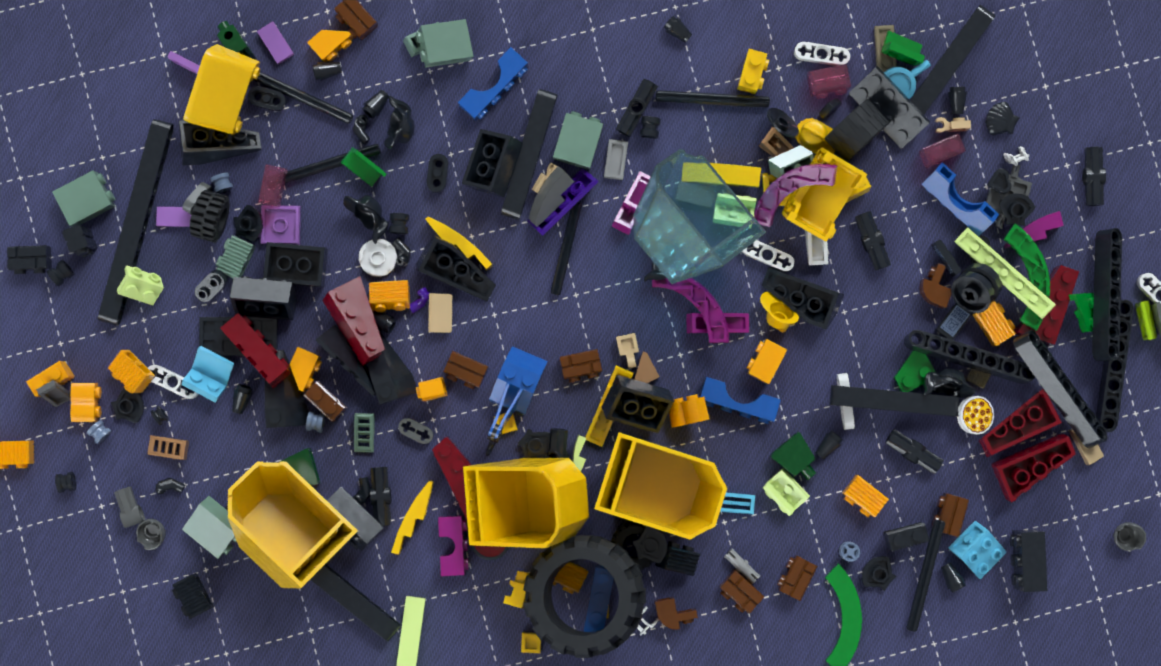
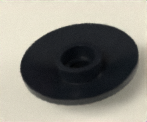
[767,108,799,138]

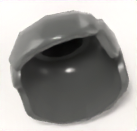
[136,518,166,550]
[1113,522,1146,552]

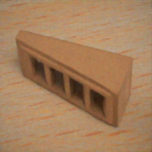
[148,435,189,460]

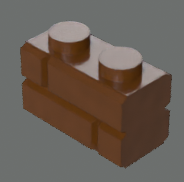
[334,0,378,41]
[560,349,602,383]
[443,351,489,390]
[303,381,348,422]
[932,493,969,537]
[777,555,818,601]
[719,569,765,614]

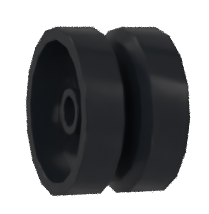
[951,263,1002,314]

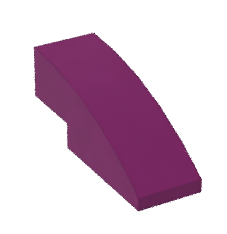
[612,171,657,235]
[1004,211,1064,249]
[686,313,749,333]

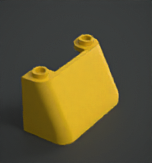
[183,44,261,135]
[782,147,867,242]

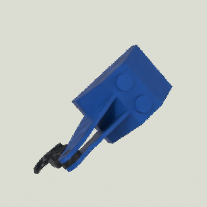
[486,346,548,456]

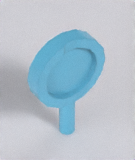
[884,60,931,99]

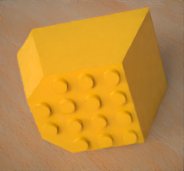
[594,432,727,540]
[463,458,589,548]
[228,462,358,589]

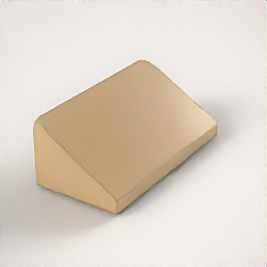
[428,293,452,333]
[1068,429,1104,465]

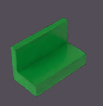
[881,31,925,67]
[341,147,386,187]

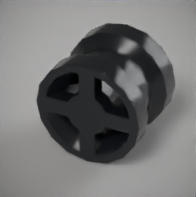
[55,472,77,493]

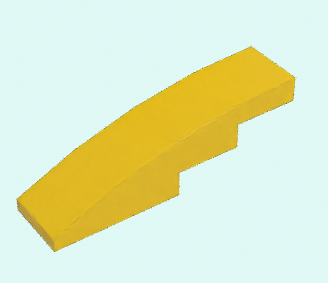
[681,161,761,188]
[426,217,493,270]
[585,365,634,447]
[391,481,434,555]

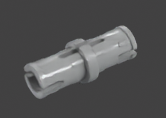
[724,548,760,584]

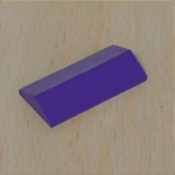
[528,168,599,236]

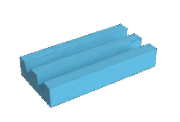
[720,492,755,515]

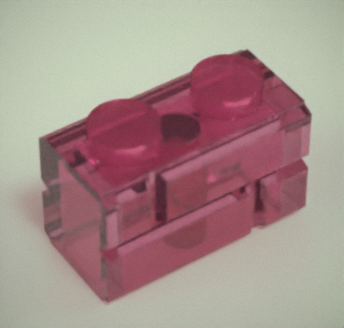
[807,64,851,99]
[919,134,966,169]
[258,164,288,207]

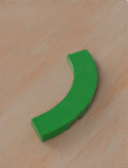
[1004,224,1050,331]
[825,564,862,666]

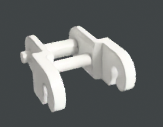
[1003,146,1029,166]
[637,606,659,636]

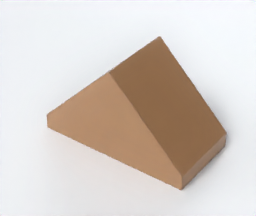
[759,127,794,157]
[634,352,659,383]

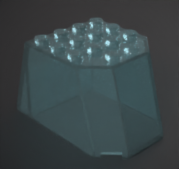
[633,149,766,284]

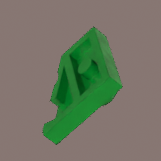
[1069,293,1094,332]
[894,351,935,392]

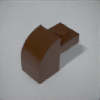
[919,263,951,309]
[654,597,698,630]

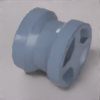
[210,172,234,194]
[306,411,325,433]
[87,420,112,444]
[839,541,860,562]

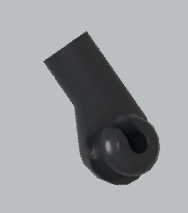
[353,114,370,144]
[392,237,411,266]
[353,477,370,505]
[155,478,186,495]

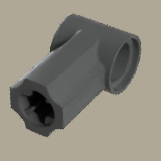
[114,486,145,528]

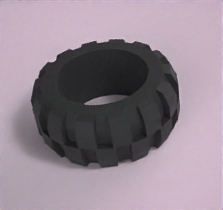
[523,535,646,658]

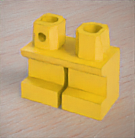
[503,571,529,609]

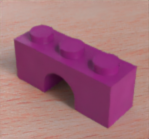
[438,515,469,576]

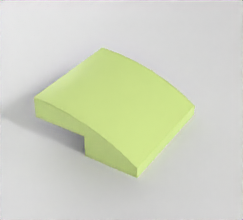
[572,435,586,471]

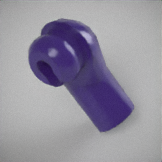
[410,287,430,313]

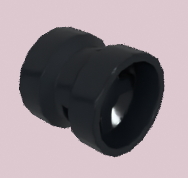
[640,116,661,139]
[389,213,409,234]
[47,260,75,286]

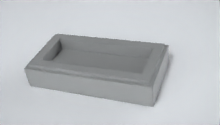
[604,139,628,180]

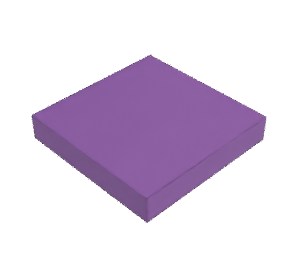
[261,205,301,245]

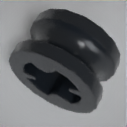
[151,406,169,425]

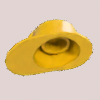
[795,118,835,154]
[760,292,799,333]

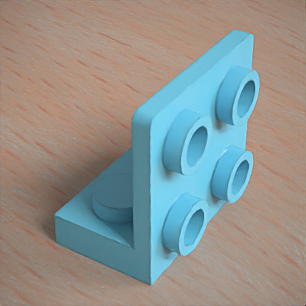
[181,346,234,403]
[948,521,1007,579]

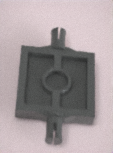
[985,164,1032,229]

